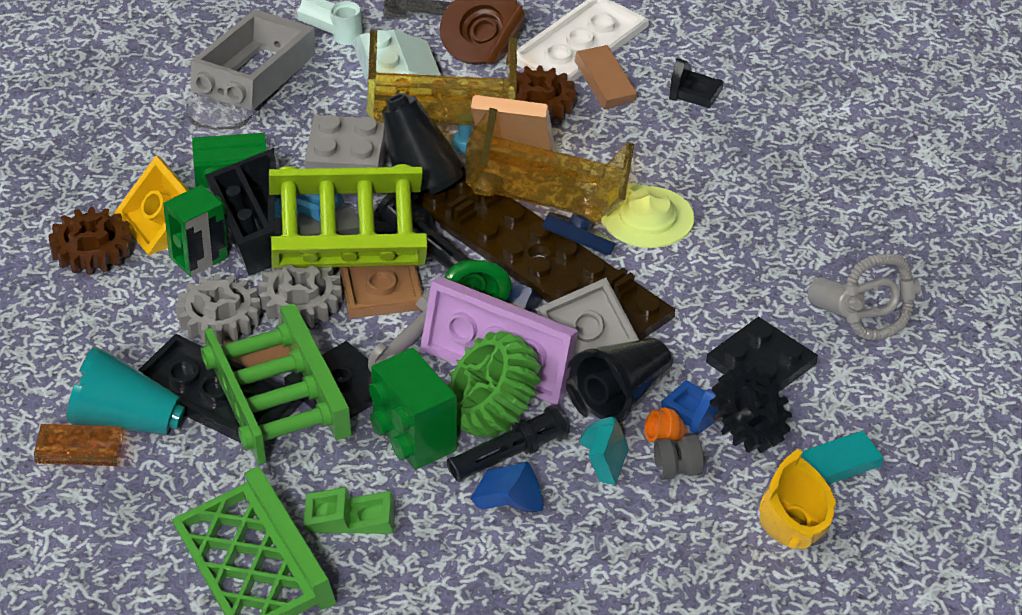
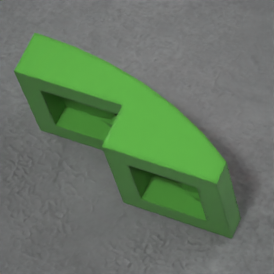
[303,487,396,534]

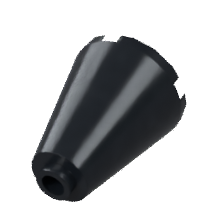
[382,93,466,200]
[566,338,672,423]

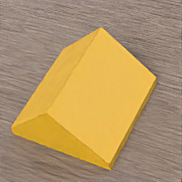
[114,155,189,255]

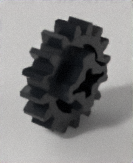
[710,365,792,453]

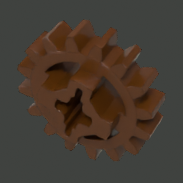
[499,65,576,121]
[48,207,133,275]

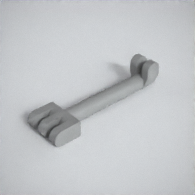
[368,288,430,372]

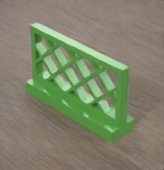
[171,466,336,615]

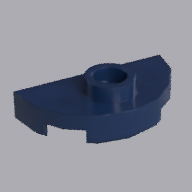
[542,212,616,255]

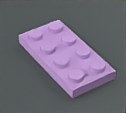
[420,276,578,405]

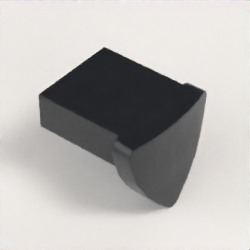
[669,58,723,109]

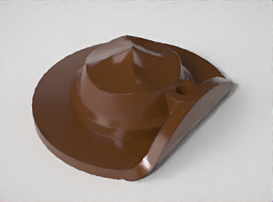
[440,0,524,65]

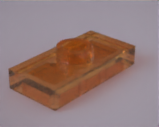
[34,424,123,466]

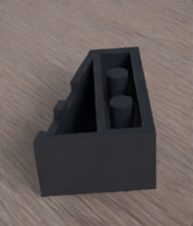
[205,148,282,276]

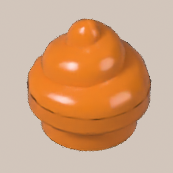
[644,407,688,442]

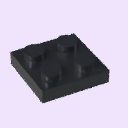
[706,316,818,393]

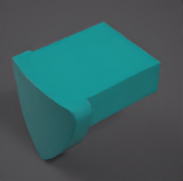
[579,417,629,485]

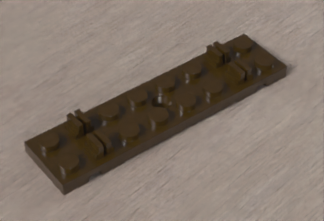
[411,167,675,340]

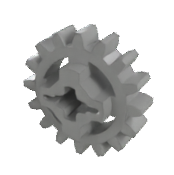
[258,264,342,327]
[175,274,261,345]

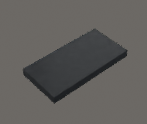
[138,334,304,443]

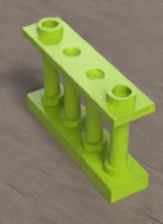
[269,164,427,268]

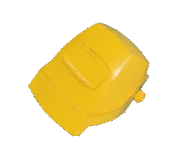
[759,449,836,549]

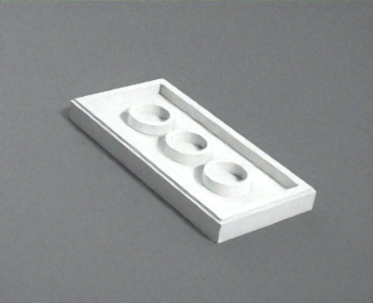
[510,0,649,81]

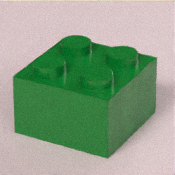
[369,348,457,470]

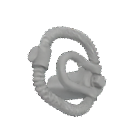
[808,253,921,340]

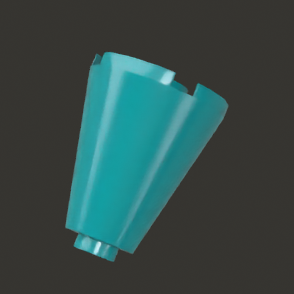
[66,347,185,435]

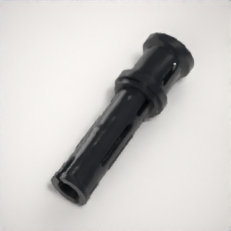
[374,193,470,270]
[446,405,568,482]

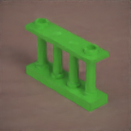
[201,303,351,465]

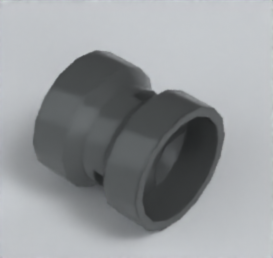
[654,434,704,480]

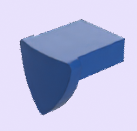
[661,380,718,434]
[470,461,543,513]

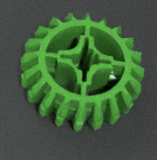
[447,330,542,439]

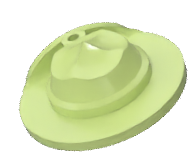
[601,182,694,248]

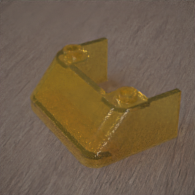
[366,30,517,125]
[465,108,634,222]

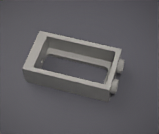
[191,9,315,111]

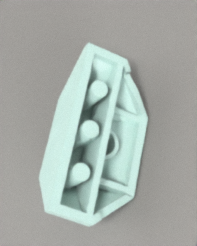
[353,29,444,119]

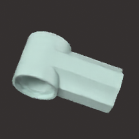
[297,0,363,45]

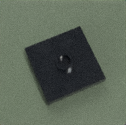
[284,341,373,419]

